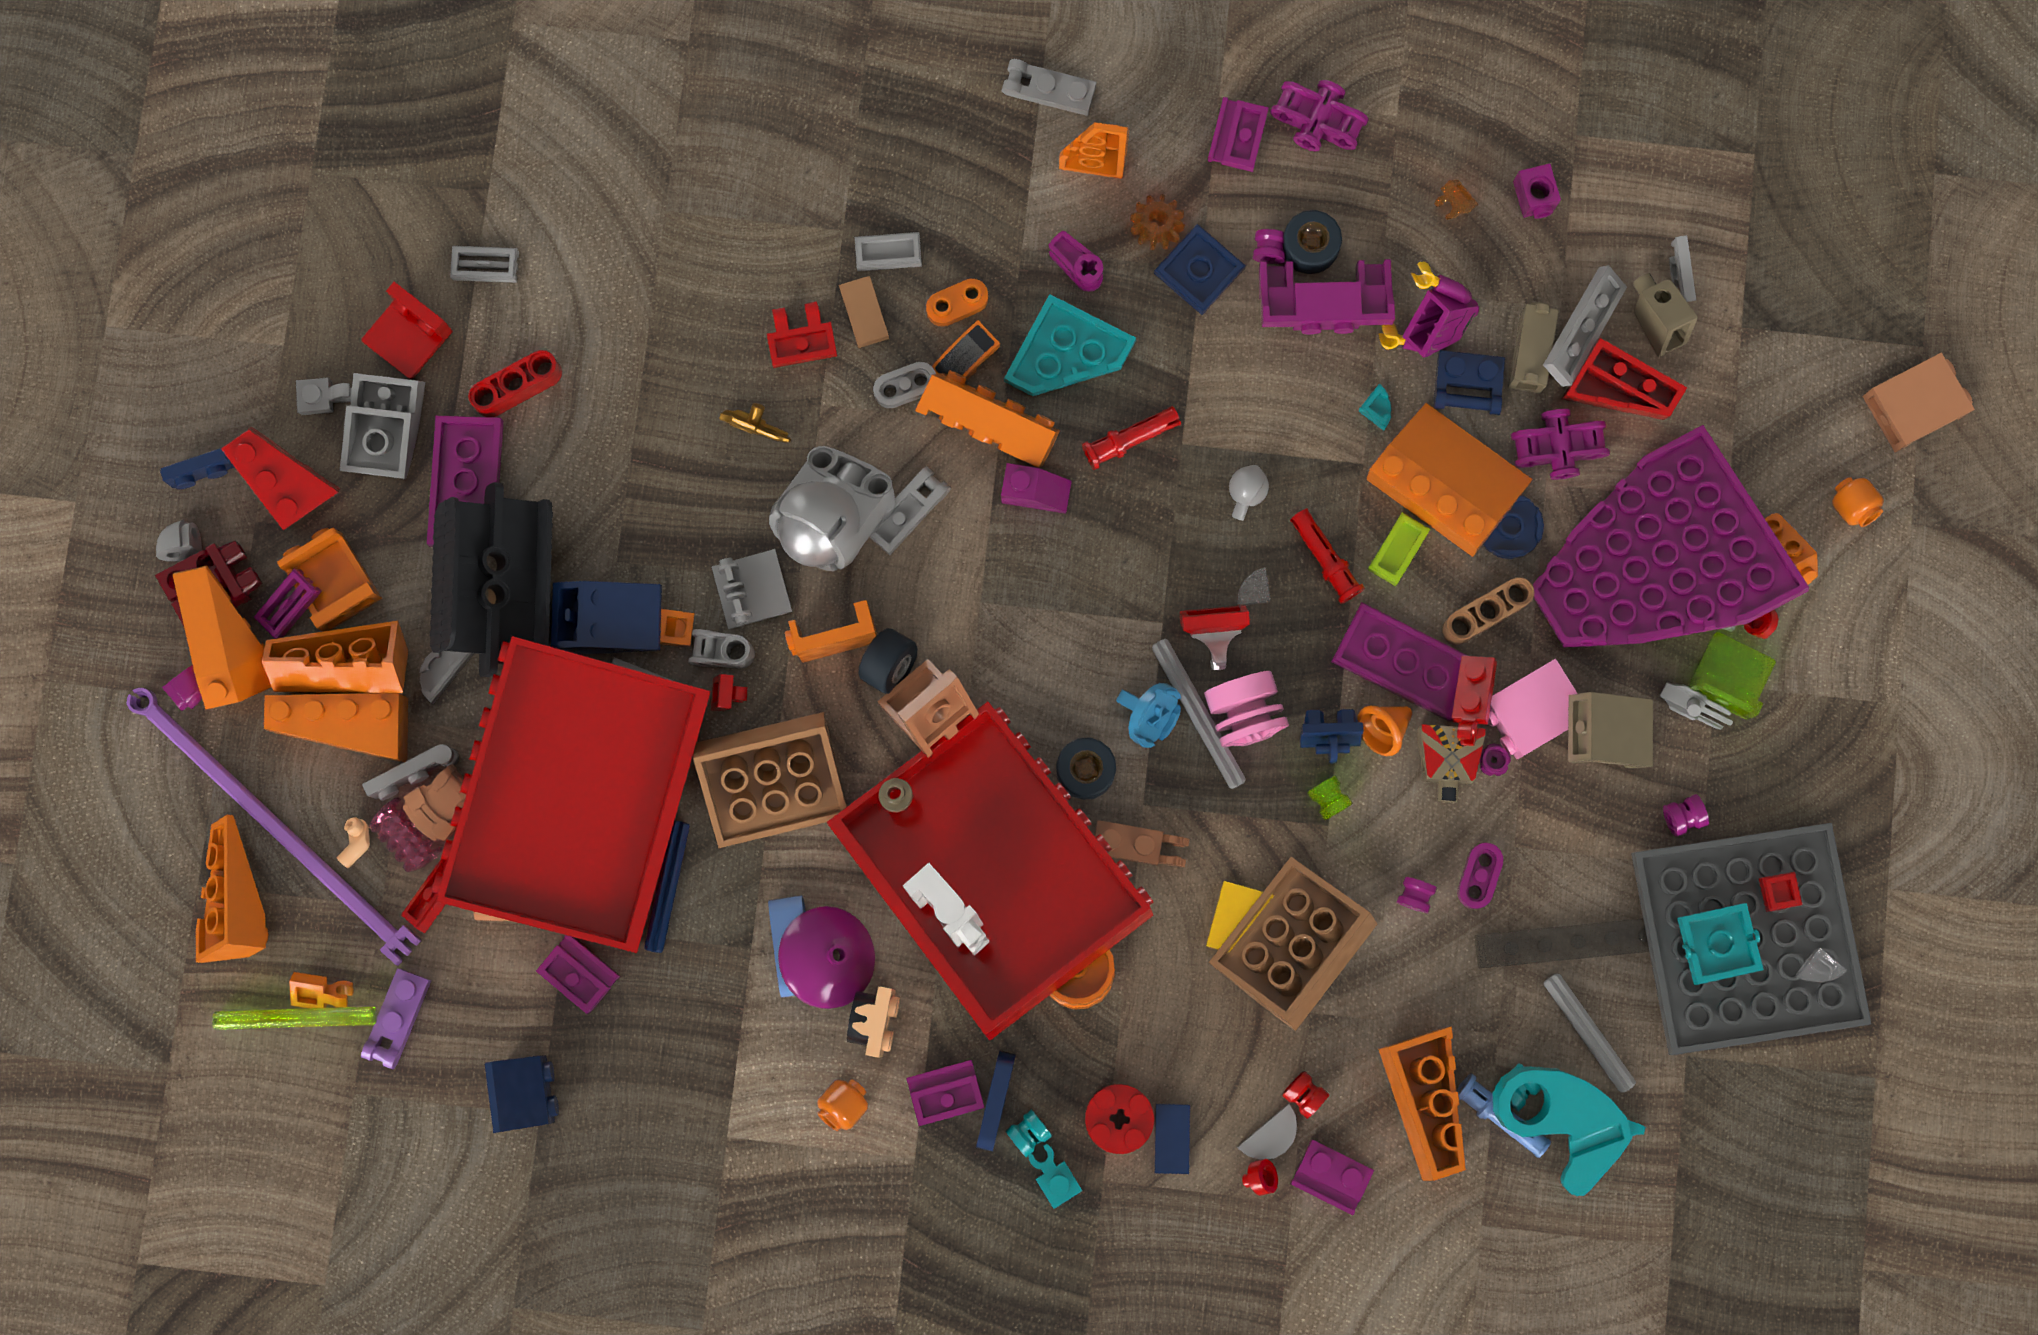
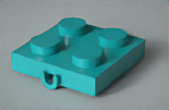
[1677,903,1764,985]

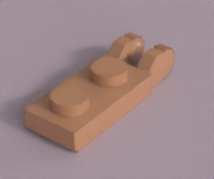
[1095,820,1190,867]

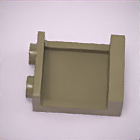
[1568,692,1653,769]

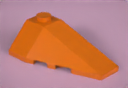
[1059,122,1129,179]
[173,566,272,709]
[196,814,268,963]

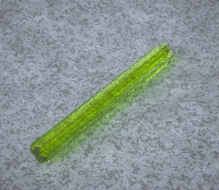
[212,1006,377,1030]

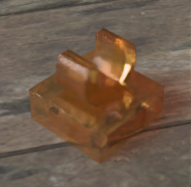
[1434,180,1479,220]

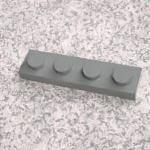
[1543,265,1627,387]

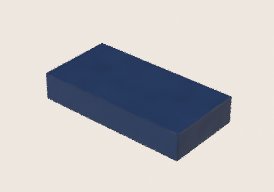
[1154,1104,1190,1174]

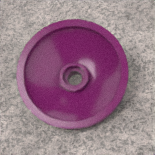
[778,906,875,1009]

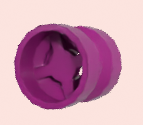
[1663,794,1709,837]

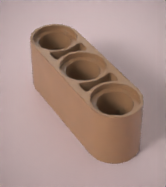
[1442,577,1534,645]

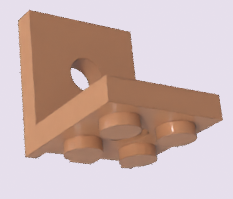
[877,659,979,757]

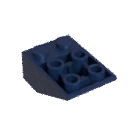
[551,581,662,655]

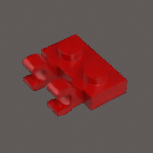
[767,302,838,368]

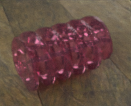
[369,797,443,872]

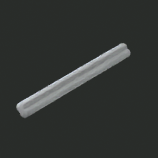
[1152,639,1246,789]

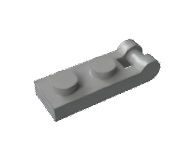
[1001,59,1097,116]
[869,466,951,555]
[362,744,459,801]

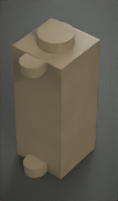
[1508,302,1559,393]

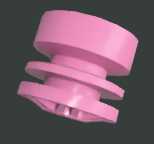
[1204,671,1289,747]

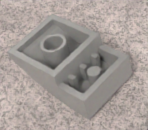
[340,373,425,479]

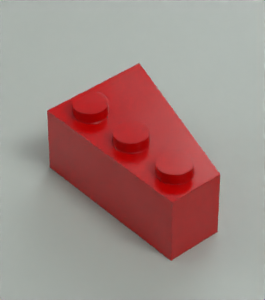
[1561,338,1687,420]

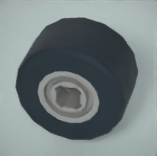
[858,628,918,694]

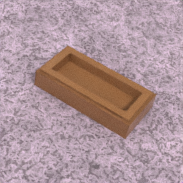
[839,276,889,348]

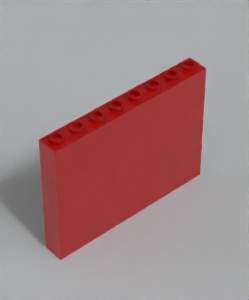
[431,636,711,953]
[826,701,1154,1041]

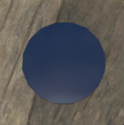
[1483,495,1544,559]

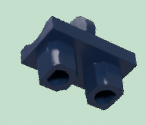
[1300,709,1364,763]

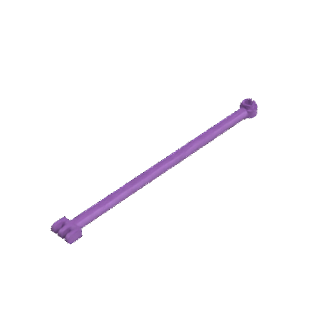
[127,688,422,966]

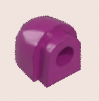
[162,665,202,711]

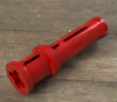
[1082,406,1181,470]
[1290,508,1365,604]

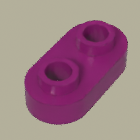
[1457,843,1503,909]

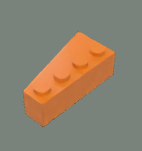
[915,370,1060,468]
[262,620,408,693]
[1378,1026,1466,1181]

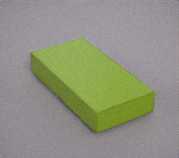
[1367,512,1430,586]

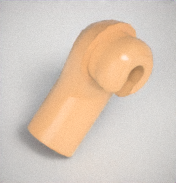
[336,817,370,869]

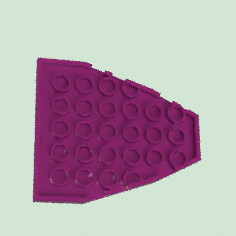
[1532,425,1809,647]

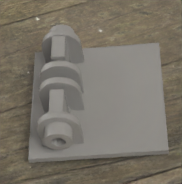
[712,549,792,630]

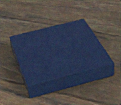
[1154,224,1246,315]

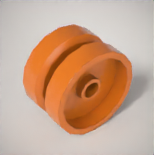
[1049,949,1115,1009]

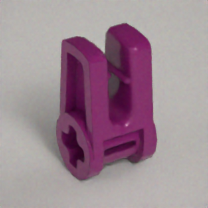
[1049,231,1103,292]

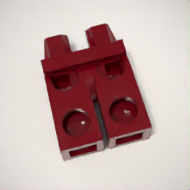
[155,541,263,626]

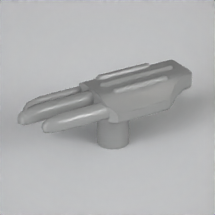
[1660,681,1733,730]

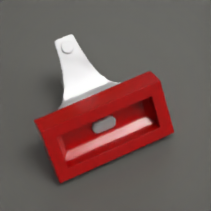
[1180,605,1250,670]

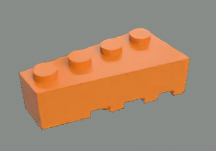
[264,693,409,763]

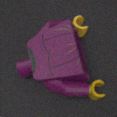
[1378,262,1479,358]

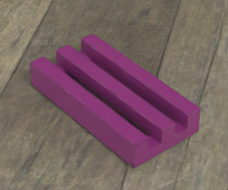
[254,568,322,639]

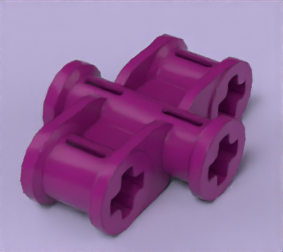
[1270,80,1369,152]
[1511,409,1610,480]

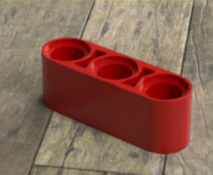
[468,350,562,417]

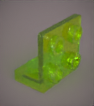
[1688,632,1776,720]

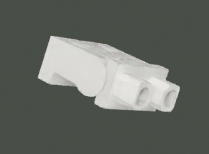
[903,863,990,955]

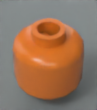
[1832,477,1884,527]
[817,1079,868,1131]

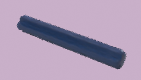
[644,820,690,953]

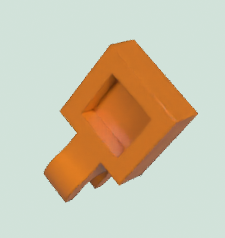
[289,972,354,1011]

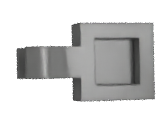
[296,378,352,415]

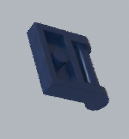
[1433,350,1505,415]

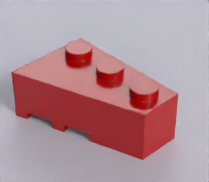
[221,427,340,530]

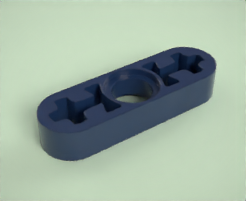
[976,1050,1016,1152]

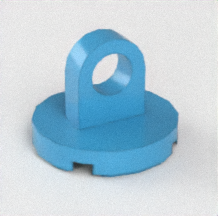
[1116,683,1181,748]

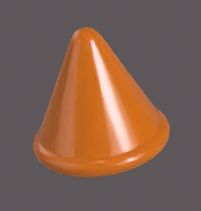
[1357,705,1412,756]

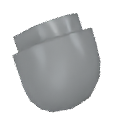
[156,520,202,561]

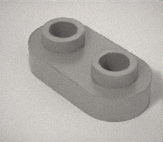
[873,362,936,408]

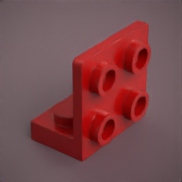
[361,282,453,380]

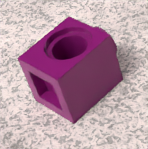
[1513,163,1561,219]

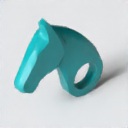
[1493,1066,1646,1196]

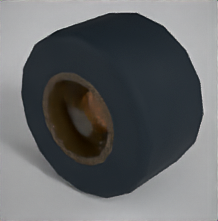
[1283,210,1342,274]
[1056,737,1116,800]

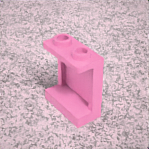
[1488,659,1578,759]

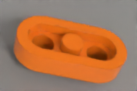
[926,279,988,327]

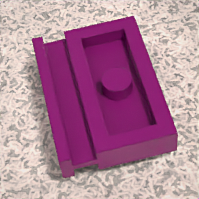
[1208,97,1269,172]
[536,935,621,1014]
[906,1060,985,1126]
[1290,1139,1374,1215]

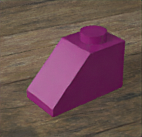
[1001,463,1072,514]

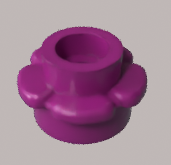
[1479,743,1511,776]

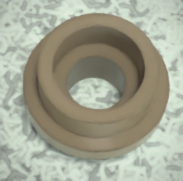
[879,778,913,812]

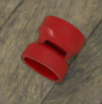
[1282,1071,1330,1119]

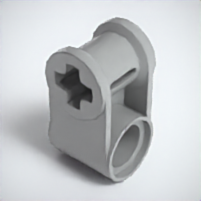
[688,629,755,669]

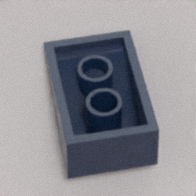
[485,1055,559,1133]

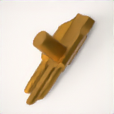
[719,403,791,443]

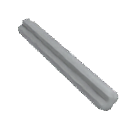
[1544,973,1636,1093]

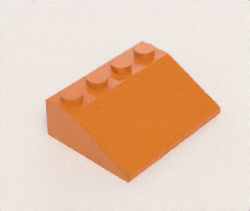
[1367,403,1533,557]

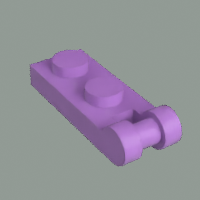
[361,968,431,1070]

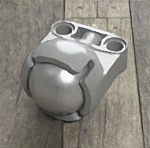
[769,446,895,571]

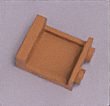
[1862,352,1975,452]

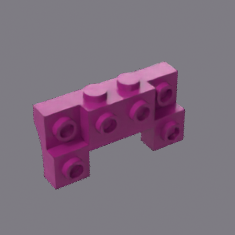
[1258,259,1395,335]

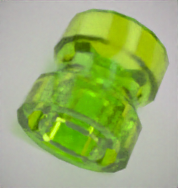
[1307,775,1353,821]

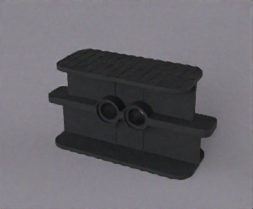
[430,482,553,677]

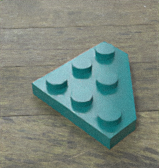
[1004,294,1136,396]

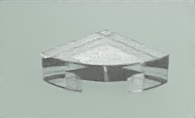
[1237,568,1271,606]
[1796,948,1847,982]

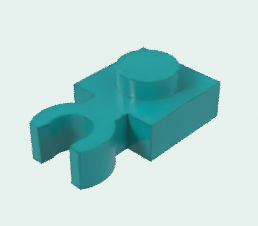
[1028,1143,1083,1209]

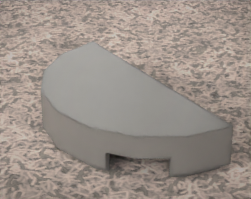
[1669,235,1696,302]
[419,651,474,704]
[1237,1103,1297,1160]

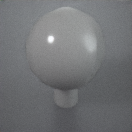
[1229,465,1269,521]

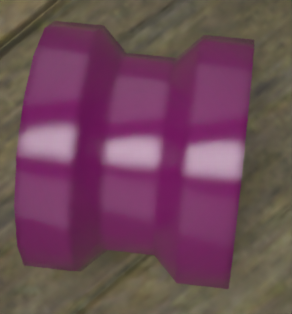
[1253,229,1285,264]
[1396,877,1437,914]

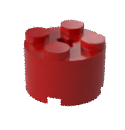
[1085,1084,1154,1154]

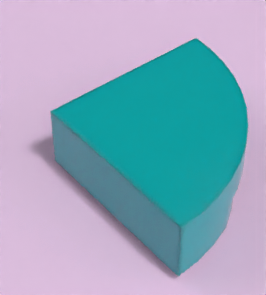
[1358,384,1392,431]

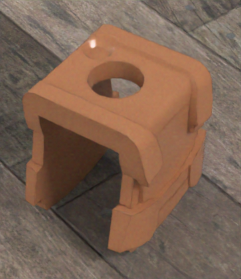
[403,764,466,841]

